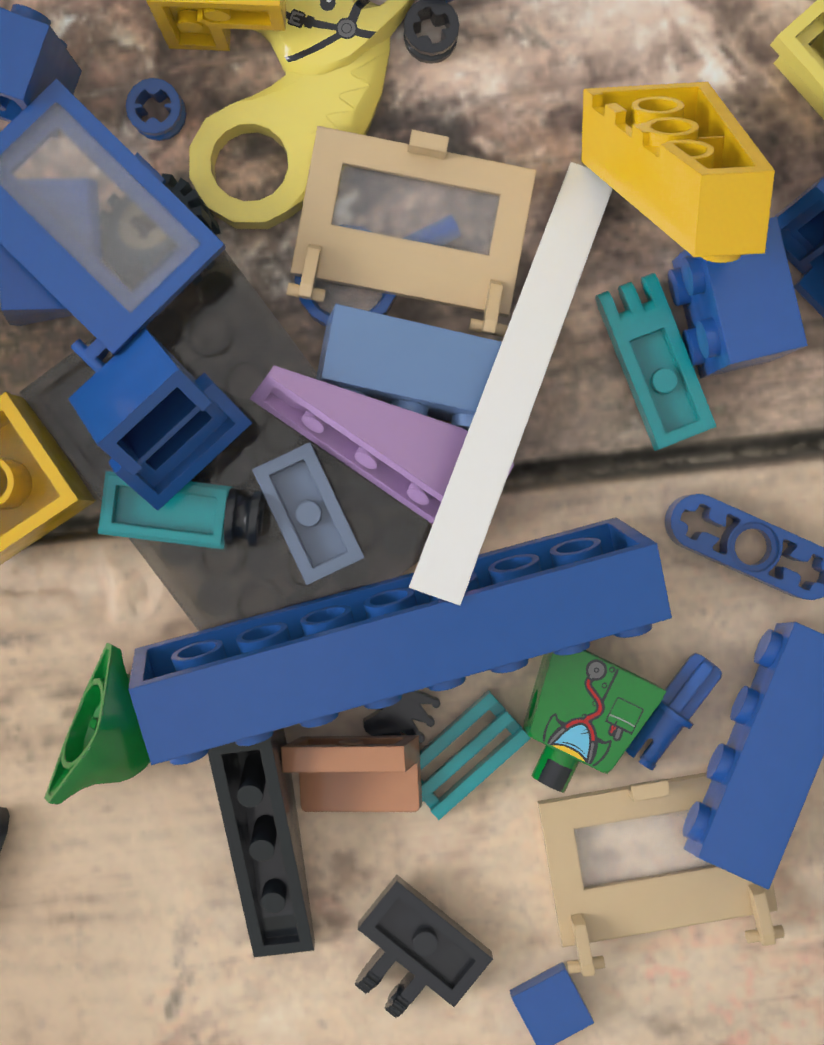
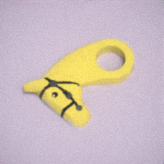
[189,0,415,229]

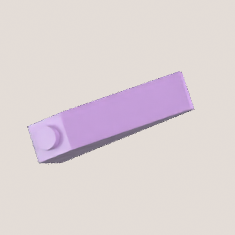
[250,365,514,524]

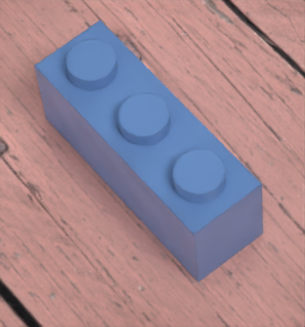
[316,304,502,431]

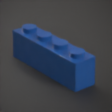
[682,622,824,890]

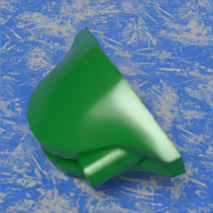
[44,643,150,805]

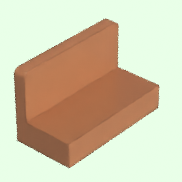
[281,735,422,812]

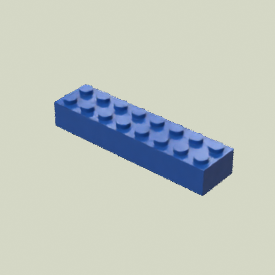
[128,517,672,765]

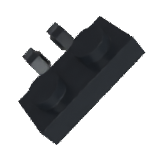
[355,875,493,1018]

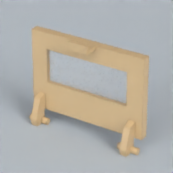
[286,126,536,337]
[537,772,785,977]

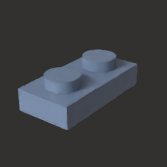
[252,442,365,585]

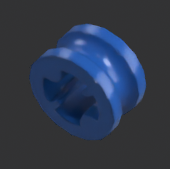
[125,78,187,141]

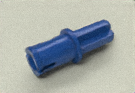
[626,653,722,770]

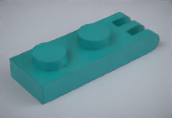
[595,273,717,451]

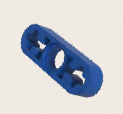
[665,494,824,600]

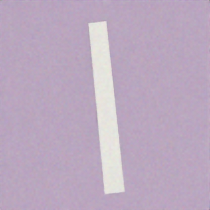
[409,162,613,606]

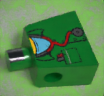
[523,650,666,793]

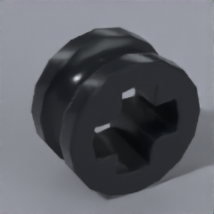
[404,0,460,64]
[224,488,264,547]

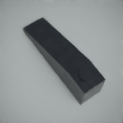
[208,728,315,957]

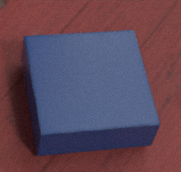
[509,962,594,1045]

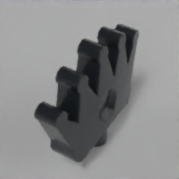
[363,690,440,743]

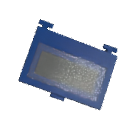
[0,78,226,372]

